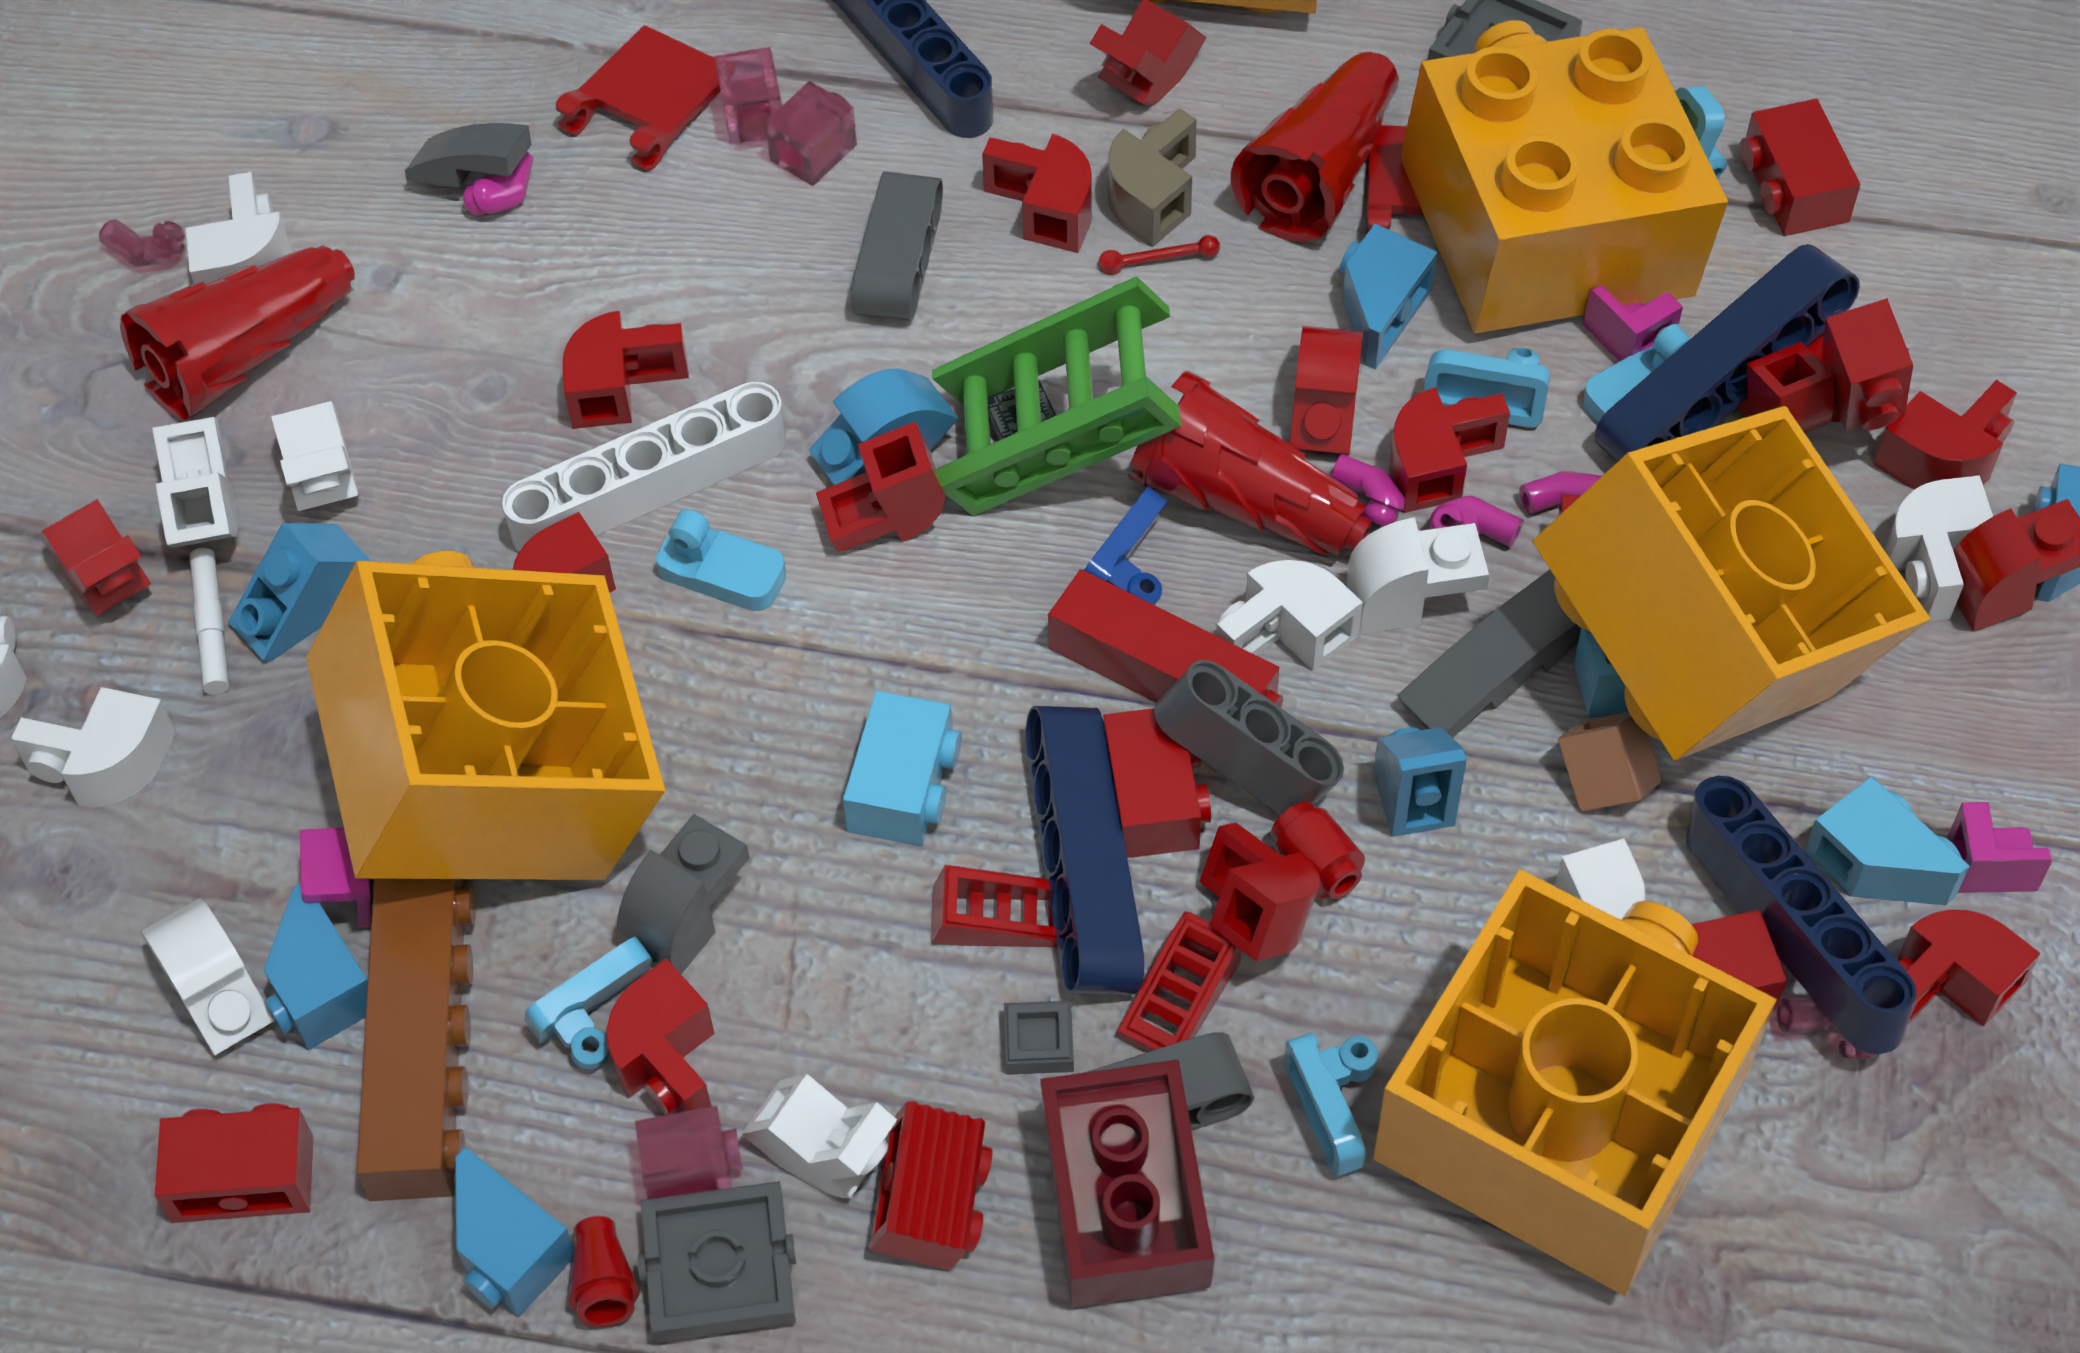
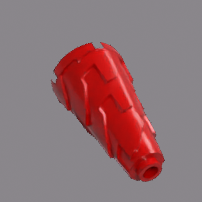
[1230,51,1399,242]
[120,245,355,421]
[1128,371,1373,557]

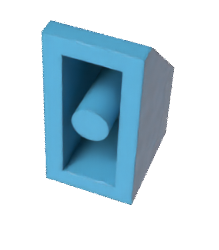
[1339,224,1437,370]
[1373,727,1467,837]
[264,883,368,1050]
[455,1147,574,1318]

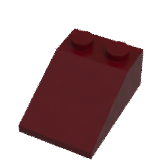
[1040,1060,1215,1307]

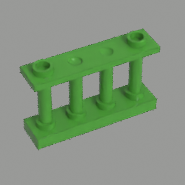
[932,276,1181,516]

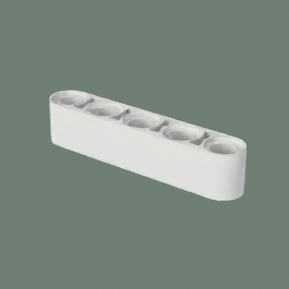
[502,382,787,552]

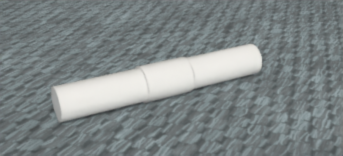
[190,548,229,695]

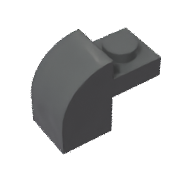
[617,814,750,975]

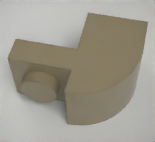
[1108,108,1197,247]

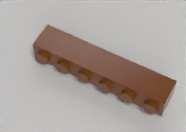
[357,879,476,1201]

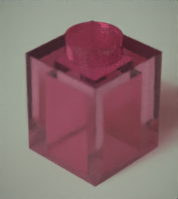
[714,47,786,144]
[765,81,857,186]
[635,1106,743,1199]

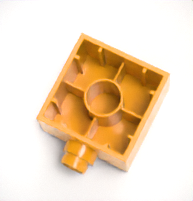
[1400,20,1728,334]
[1532,406,1931,761]
[306,551,666,880]
[1373,868,1777,1296]

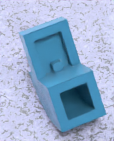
[809,369,959,485]

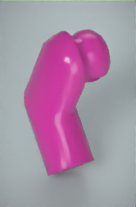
[463,152,533,216]
[1331,454,1405,526]
[1519,471,1602,514]
[1429,495,1524,547]

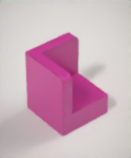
[1583,285,1683,362]
[1948,802,2052,893]
[299,827,371,927]

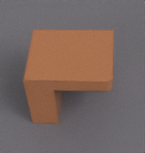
[1558,711,1661,811]

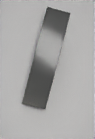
[1397,570,1581,738]

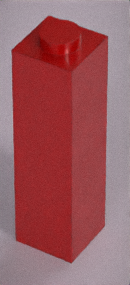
[1048,569,1283,708]

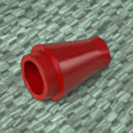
[568,1216,639,1327]

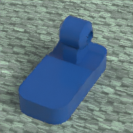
[1084,487,1168,605]

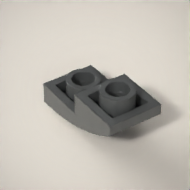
[405,123,532,188]

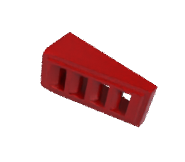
[931,865,1057,947]
[1117,911,1242,1052]

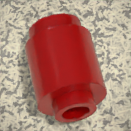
[1271,801,1365,899]

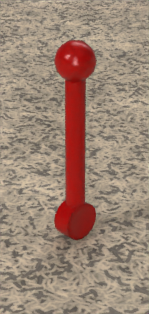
[1099,235,1220,275]

